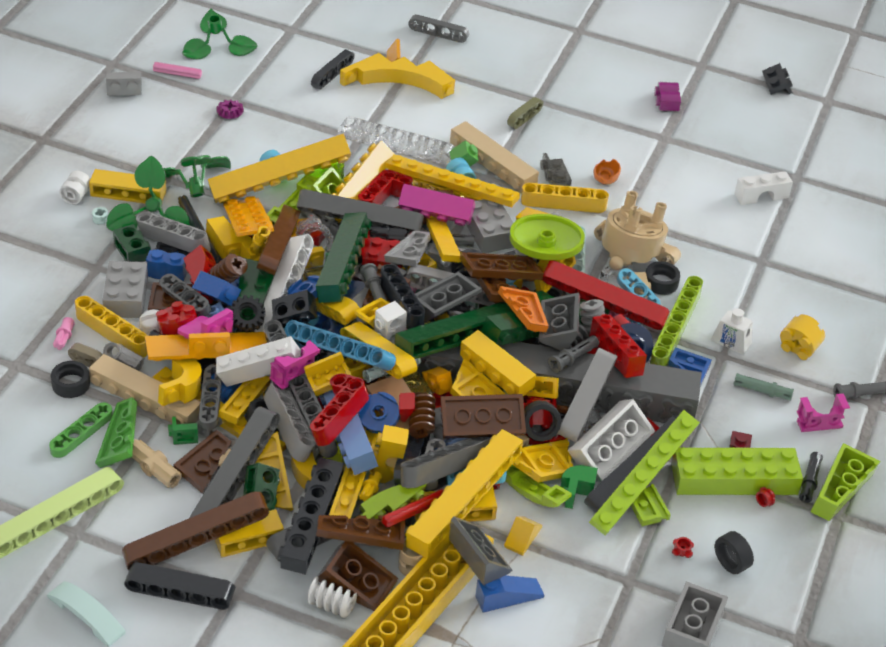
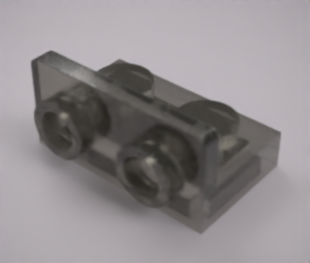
[540,153,572,186]

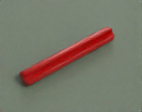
[381,489,444,527]

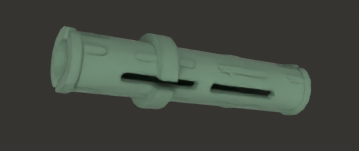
[734,373,794,401]

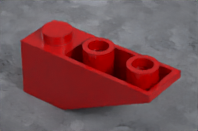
[183,245,216,304]

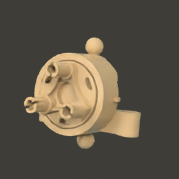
[594,191,681,271]

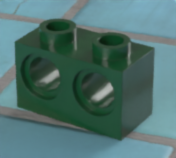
[113,224,151,262]
[243,463,280,511]

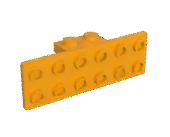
[223,196,274,239]
[145,332,267,361]

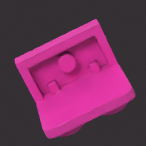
[178,308,233,339]

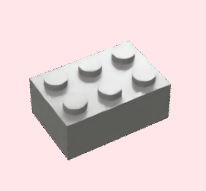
[466,199,514,253]
[102,261,148,318]
[662,581,728,647]

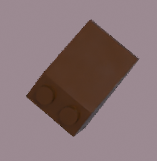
[317,541,398,611]

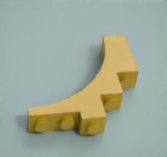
[206,216,325,269]

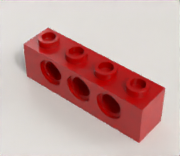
[590,314,647,378]

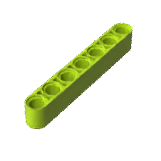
[650,276,703,366]

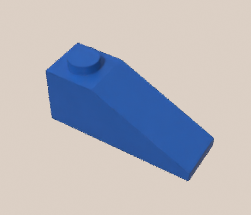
[475,575,545,613]

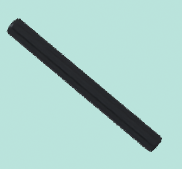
[178,195,219,262]

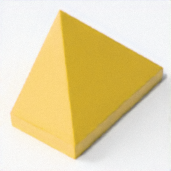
[525,376,559,399]

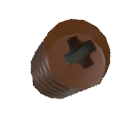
[209,254,248,284]
[409,392,436,439]

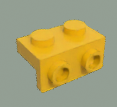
[304,352,352,396]

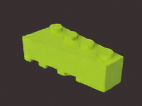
[810,443,881,521]

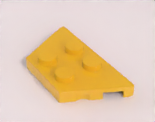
[450,359,505,396]
[256,432,294,511]
[512,439,573,483]

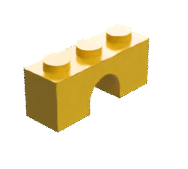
[369,425,409,483]

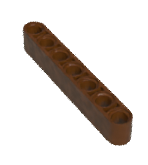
[256,204,301,275]
[122,492,269,570]

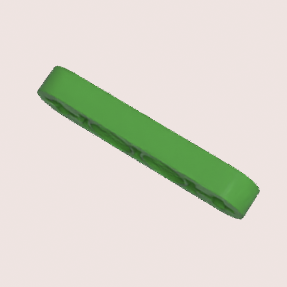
[49,402,113,458]

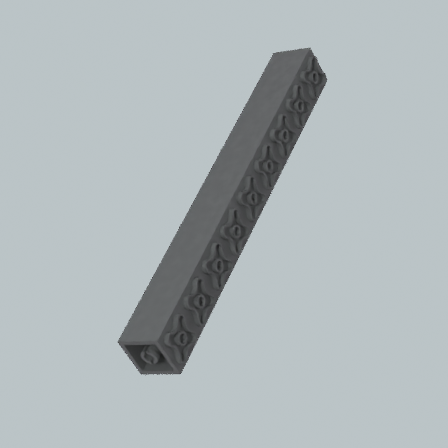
[344,317,702,423]

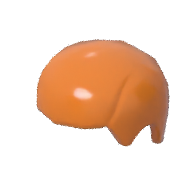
[593,159,621,185]

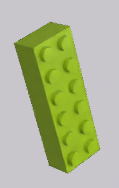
[671,448,803,495]

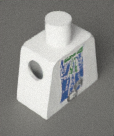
[711,308,753,355]

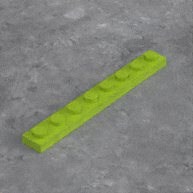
[589,410,700,536]

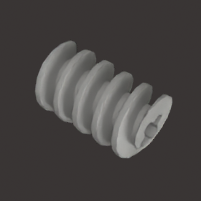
[579,299,605,336]

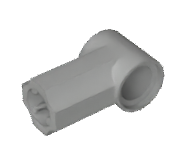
[103,342,145,371]

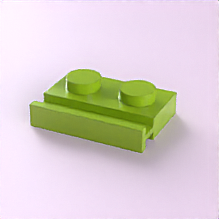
[631,484,671,526]

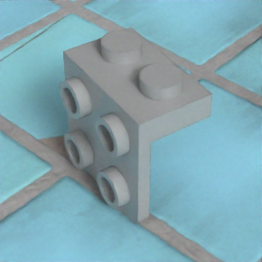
[106,72,141,96]

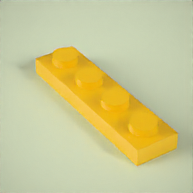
[218,376,271,425]

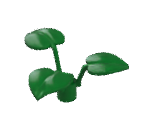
[182,9,258,59]
[163,155,231,198]
[106,156,190,231]

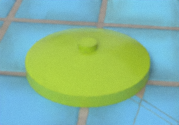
[509,214,585,260]

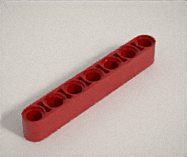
[542,260,669,330]

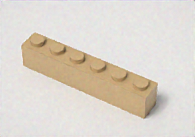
[450,121,539,193]
[89,354,200,424]

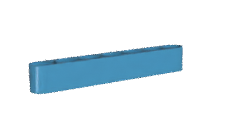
[284,320,396,371]

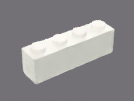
[216,336,301,387]

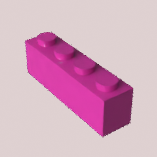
[398,184,475,226]

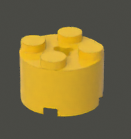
[780,314,825,360]

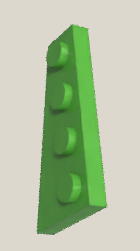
[95,397,137,468]

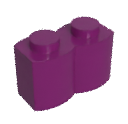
[654,82,681,111]

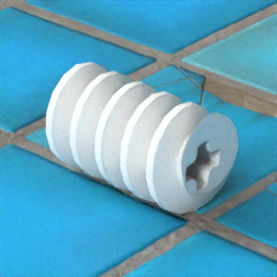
[307,576,357,618]

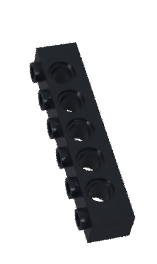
[278,457,345,575]

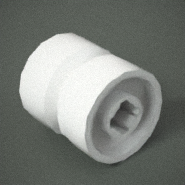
[59,171,90,205]

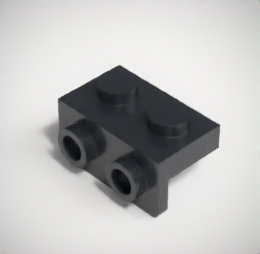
[762,63,793,95]

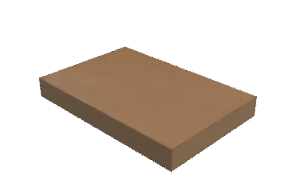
[366,376,411,429]

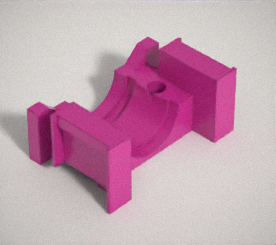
[269,340,320,390]
[796,393,850,432]

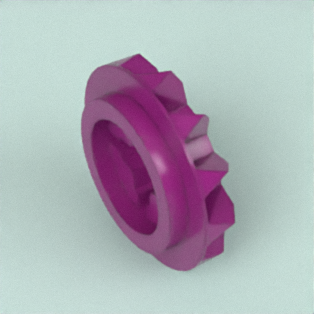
[216,99,244,119]

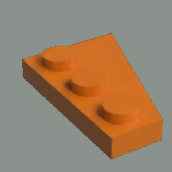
[498,286,549,333]

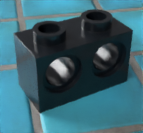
[272,290,317,328]

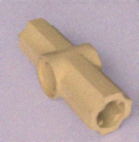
[132,439,182,488]

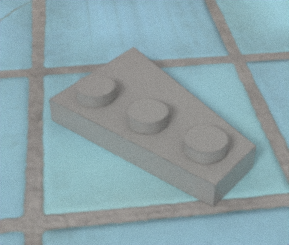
[384,230,431,267]

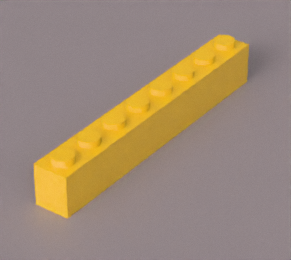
[208,133,351,204]
[405,429,523,559]

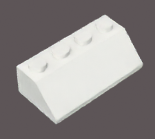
[568,399,655,482]

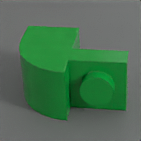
[560,465,598,509]

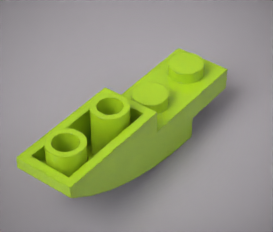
[359,484,426,519]

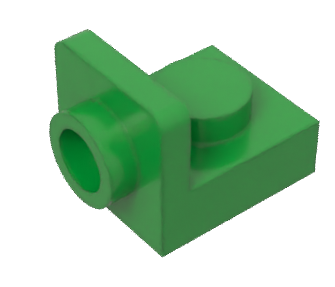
[168,416,198,445]

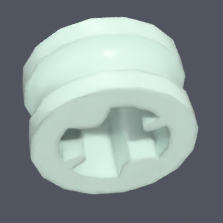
[92,207,109,225]

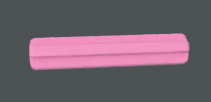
[153,62,202,79]

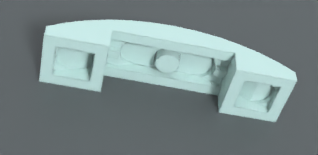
[47,581,126,647]

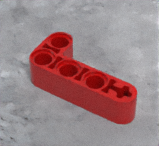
[358,169,413,205]
[310,373,369,446]

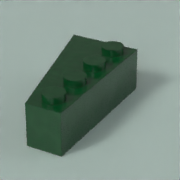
[236,258,278,333]

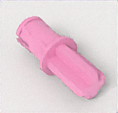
[53,317,75,350]

